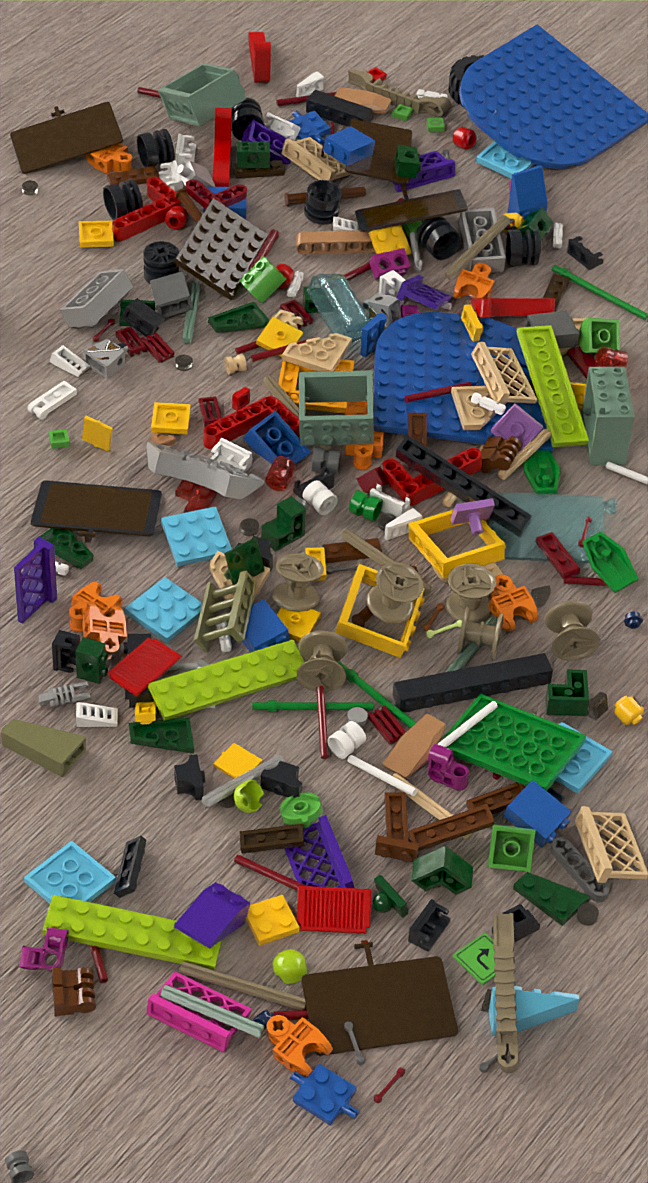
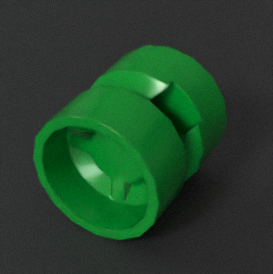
[349,490,383,522]

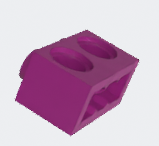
[369,248,411,280]

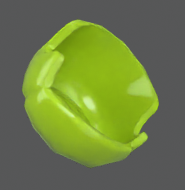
[234,780,264,814]
[272,949,307,984]

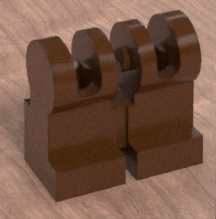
[481,436,522,474]
[52,967,96,1017]

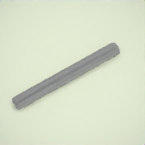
[202,755,285,807]

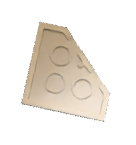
[282,333,352,372]
[451,386,507,430]
[209,551,270,601]

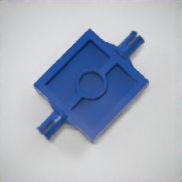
[289,110,331,145]
[290,1064,360,1125]

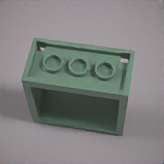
[158,63,246,126]
[582,367,634,465]
[299,370,374,446]

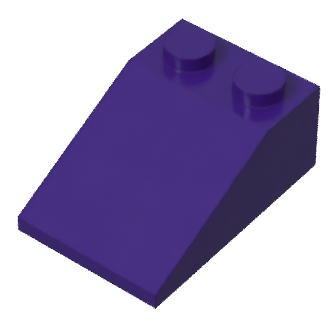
[242,120,291,165]
[174,882,251,949]

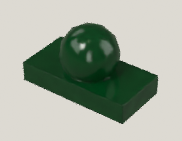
[372,875,408,918]

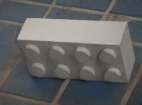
[459,208,505,273]
[60,269,133,328]

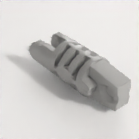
[38,681,91,707]

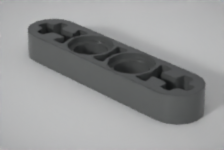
[551,837,609,902]

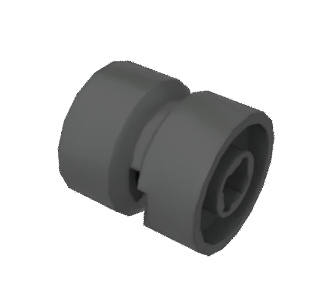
[312,447,341,475]

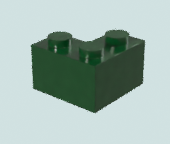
[261,496,306,552]
[545,669,589,716]
[411,846,473,895]

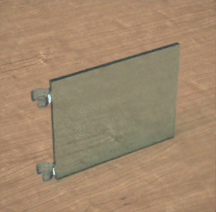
[491,492,617,563]

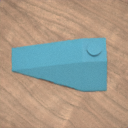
[488,986,579,1035]

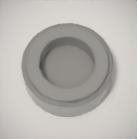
[347,707,368,727]

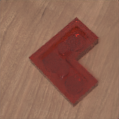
[175,480,217,513]

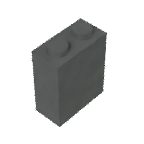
[150,271,193,318]
[525,311,580,348]

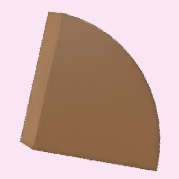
[151,433,176,446]

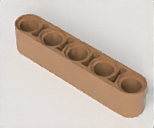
[295,230,375,254]

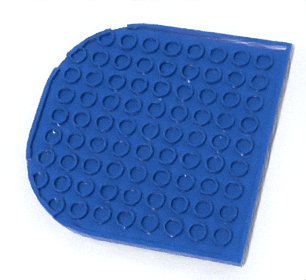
[459,24,648,169]
[373,311,553,453]

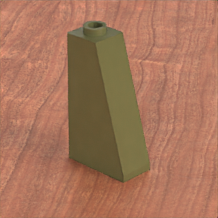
[1,719,86,777]

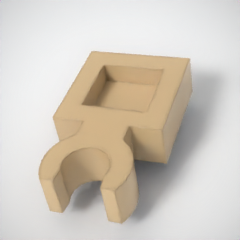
[274,310,303,329]

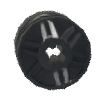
[231,98,265,141]
[136,129,175,168]
[103,179,143,220]
[304,180,342,224]
[416,216,462,260]
[506,230,541,266]
[143,241,179,284]

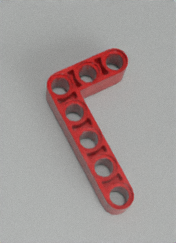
[248,32,271,83]
[213,107,232,187]
[112,177,182,241]
[471,298,555,317]
[203,396,300,449]
[382,448,482,506]

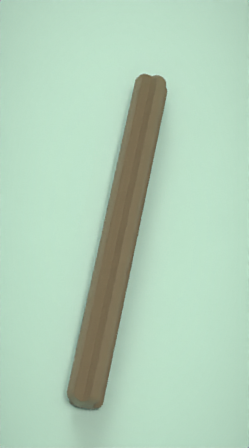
[444,215,510,280]
[263,375,333,452]
[341,529,432,596]
[180,962,306,1010]

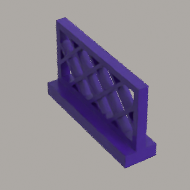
[391,151,455,192]
[396,275,453,310]
[14,537,57,624]
[284,815,354,888]

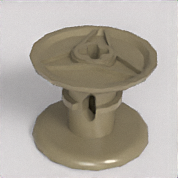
[272,553,324,611]
[367,562,423,624]
[445,564,496,623]
[545,600,600,661]
[457,606,504,661]
[297,631,348,692]

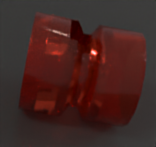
[595,346,628,368]
[265,456,296,491]

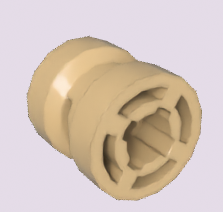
[224,354,247,375]

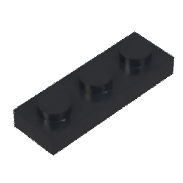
[114,835,147,898]

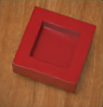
[367,67,387,83]
[232,387,250,411]

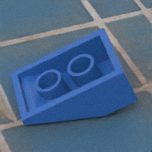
[508,165,548,220]
[243,411,311,473]

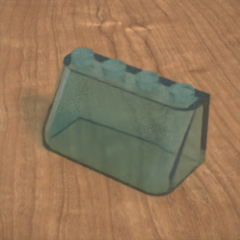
[307,274,371,342]

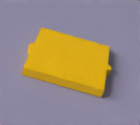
[82,416,113,452]
[213,743,262,779]

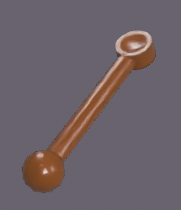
[423,603,444,631]

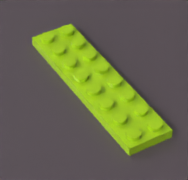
[516,325,589,447]
[148,640,304,721]
[42,895,221,971]

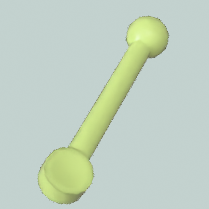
[426,620,462,638]

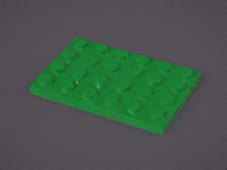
[440,694,586,791]

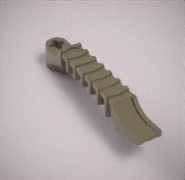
[348,69,451,117]
[493,913,519,1073]

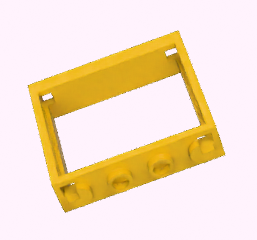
[408,509,506,579]
[335,564,425,658]

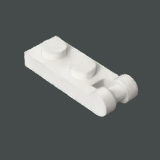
[28,381,77,420]

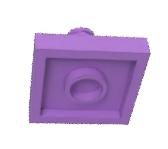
[491,403,543,452]
[451,498,495,535]

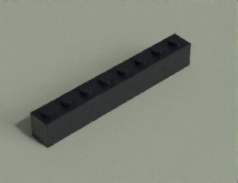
[396,435,532,538]
[392,653,553,712]

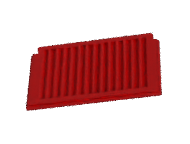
[108,638,182,697]
[297,886,371,934]

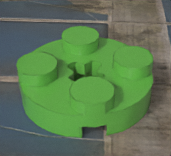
[280,792,323,828]

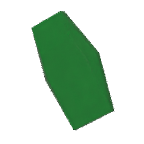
[523,450,560,494]
[582,531,639,593]

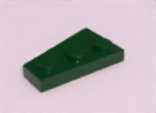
[208,302,270,333]
[39,528,94,569]
[128,717,194,754]
[513,872,590,926]

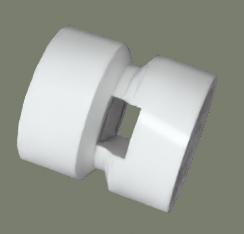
[303,480,338,515]
[327,721,366,759]

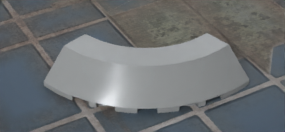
[147,442,264,500]

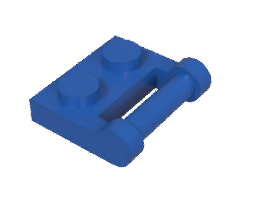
[360,313,387,358]

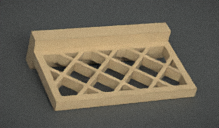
[281,137,351,182]
[471,342,537,405]
[575,806,648,883]

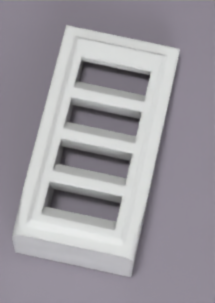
[296,71,324,97]
[333,217,359,231]
[50,345,90,377]
[384,508,423,540]
[76,703,118,727]

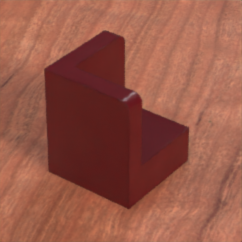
[356,466,389,494]

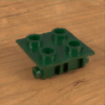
[224,537,265,585]

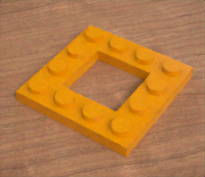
[278,359,354,414]

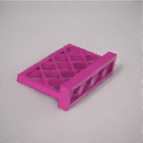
[146,971,252,1053]

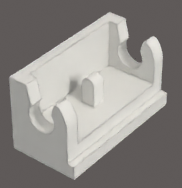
[264,112,301,141]
[175,134,196,166]
[158,160,183,192]
[379,270,406,308]
[211,438,252,472]
[370,484,411,518]

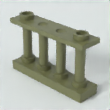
[194,570,257,652]

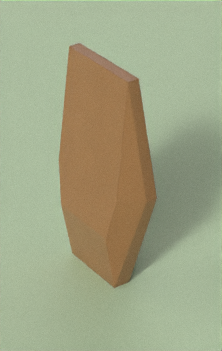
[335,87,391,115]
[382,714,446,780]

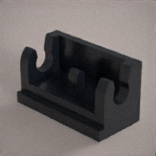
[567,236,603,270]
[121,298,165,337]
[293,466,335,499]
[52,630,80,673]
[408,899,451,952]

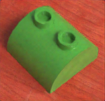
[240,256,286,303]
[579,317,620,355]
[488,824,535,872]

